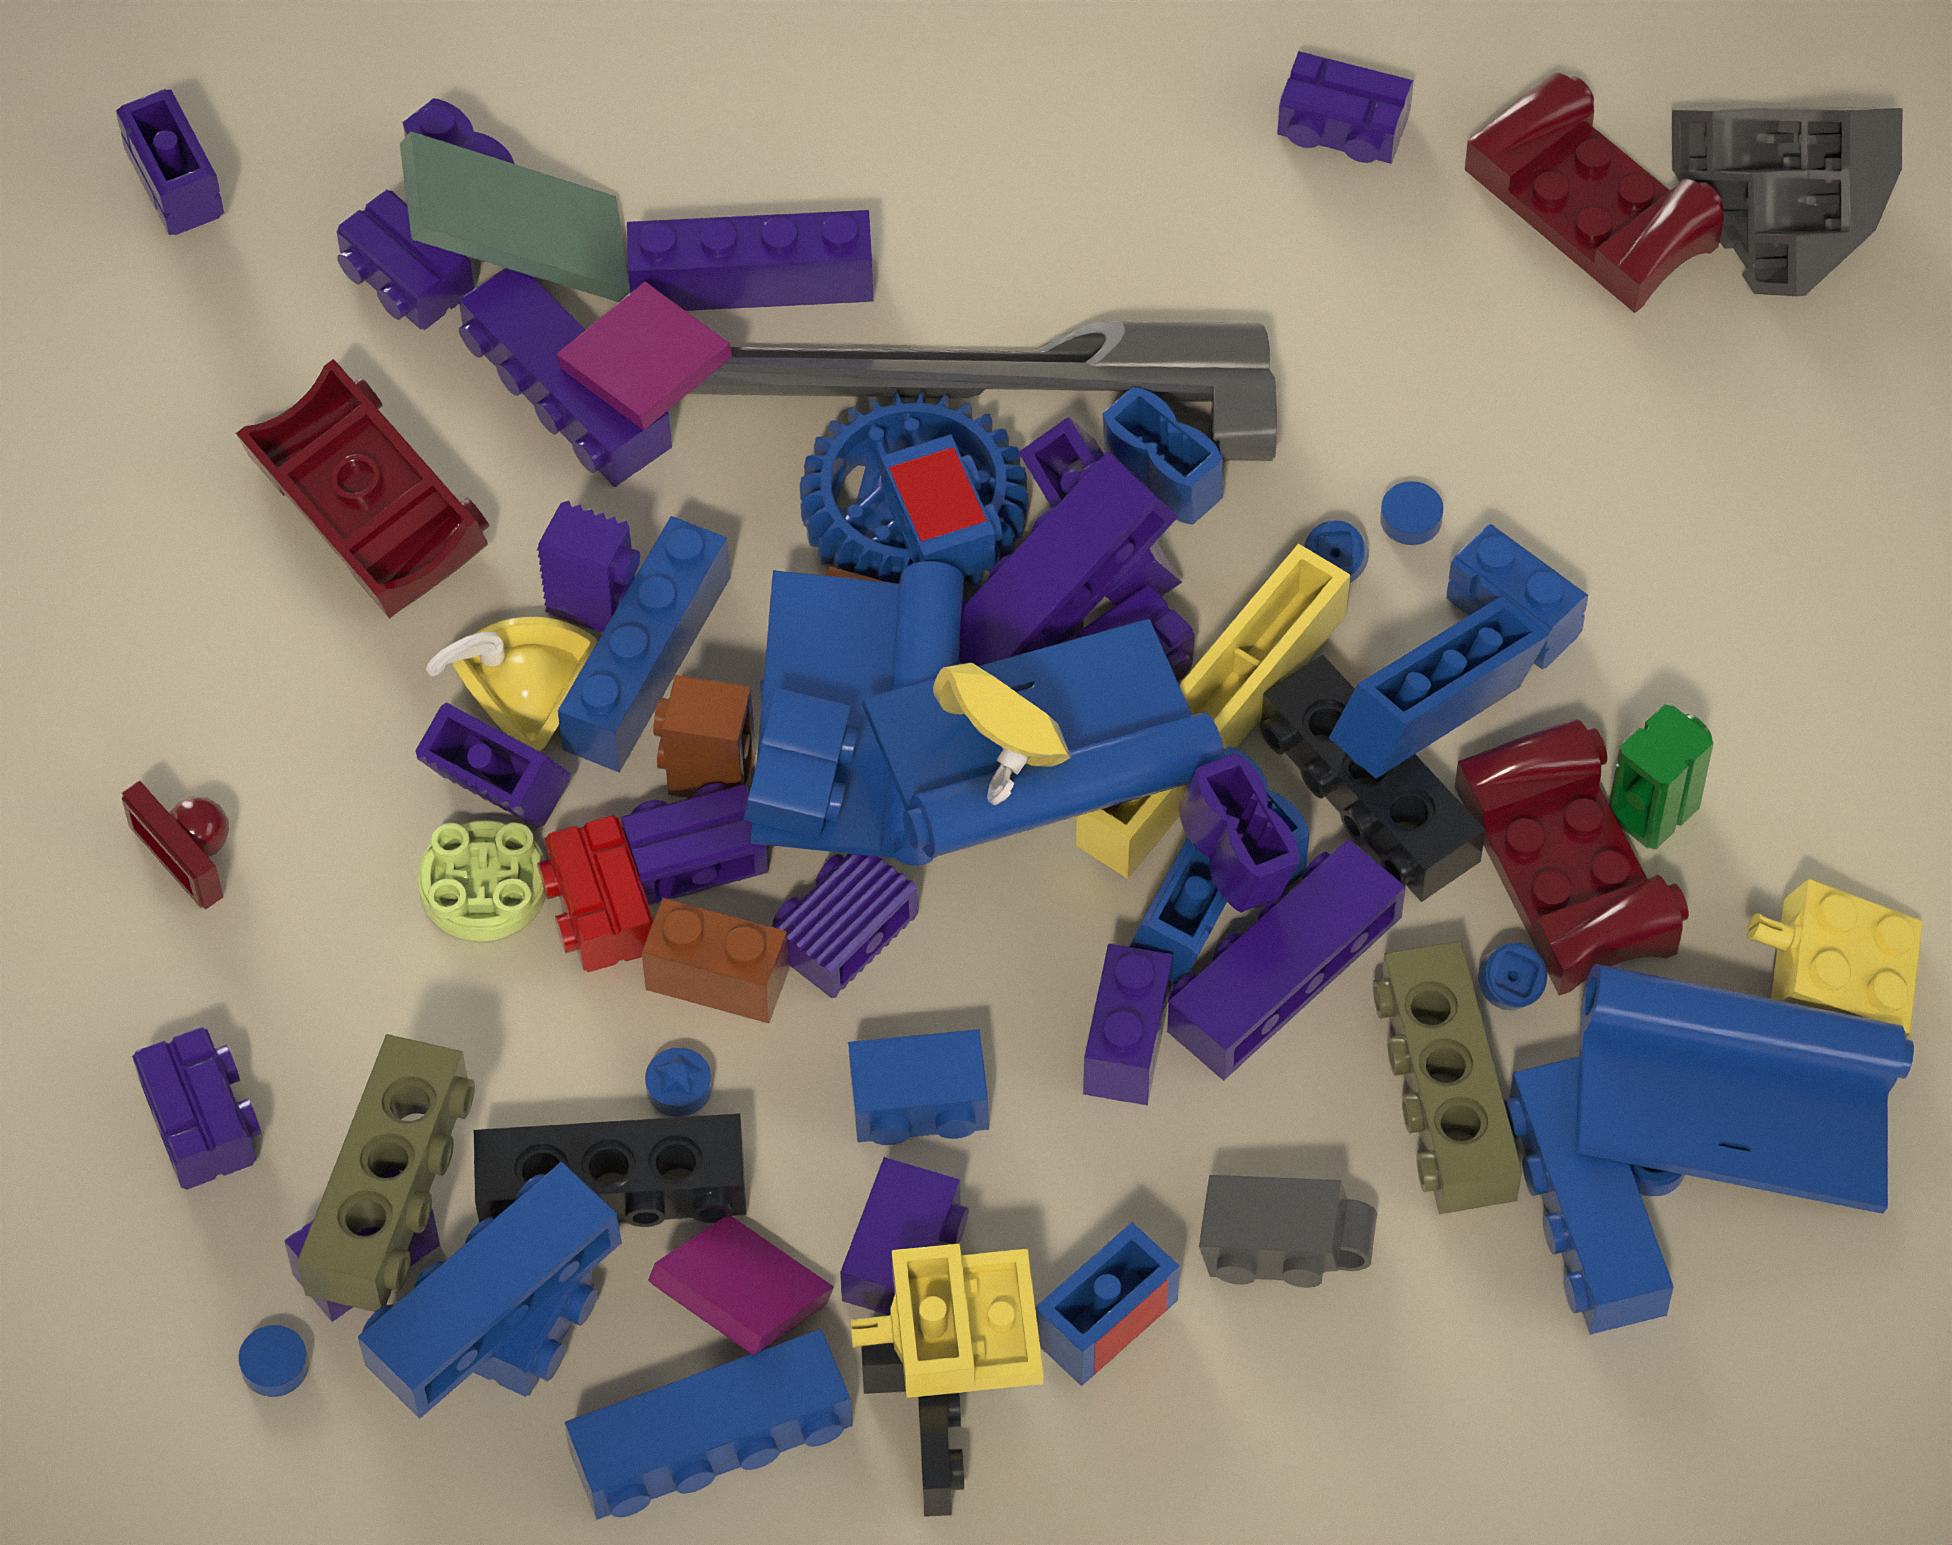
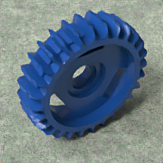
[800,390,1028,588]

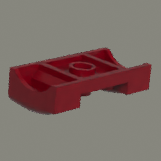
[1464,73,1724,313]
[236,359,490,619]
[1454,719,1689,996]

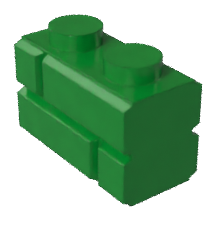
[1609,704,1714,850]

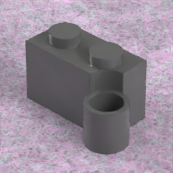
[1199,1175,1377,1288]

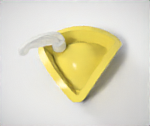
[426,617,598,752]
[933,663,1071,805]

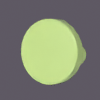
[418,819,546,942]

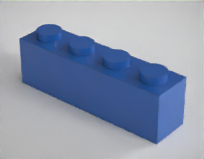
[558,516,730,773]
[1329,595,1549,779]
[1504,1057,1674,1335]
[357,1162,622,1419]
[564,1329,852,1520]

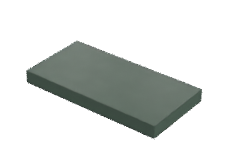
[400,131,630,302]

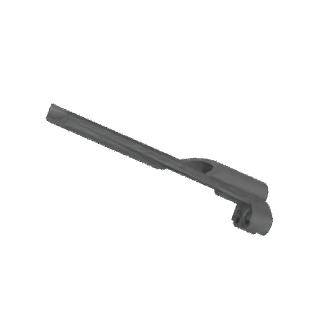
[688,321,1277,461]

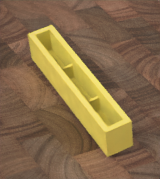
[1076,543,1350,879]

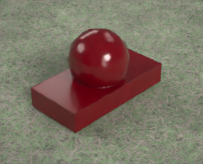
[121,780,229,910]

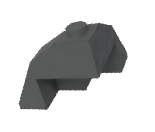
[1672,107,1903,297]

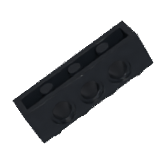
[1260,655,1486,902]
[473,1113,747,1227]

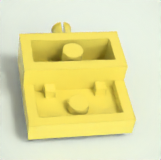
[1746,879,1923,1037]
[850,1243,1043,1398]

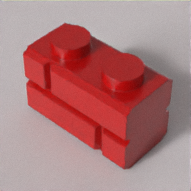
[537,815,654,972]

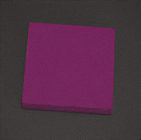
[556,282,732,430]
[648,1216,834,1355]

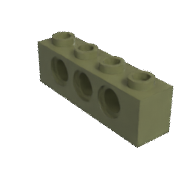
[1373,941,1522,1214]
[297,1034,475,1312]

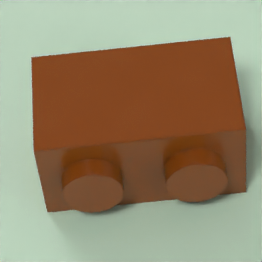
[653,675,756,798]
[641,898,789,1023]

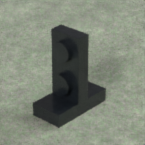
[861,1343,964,1517]

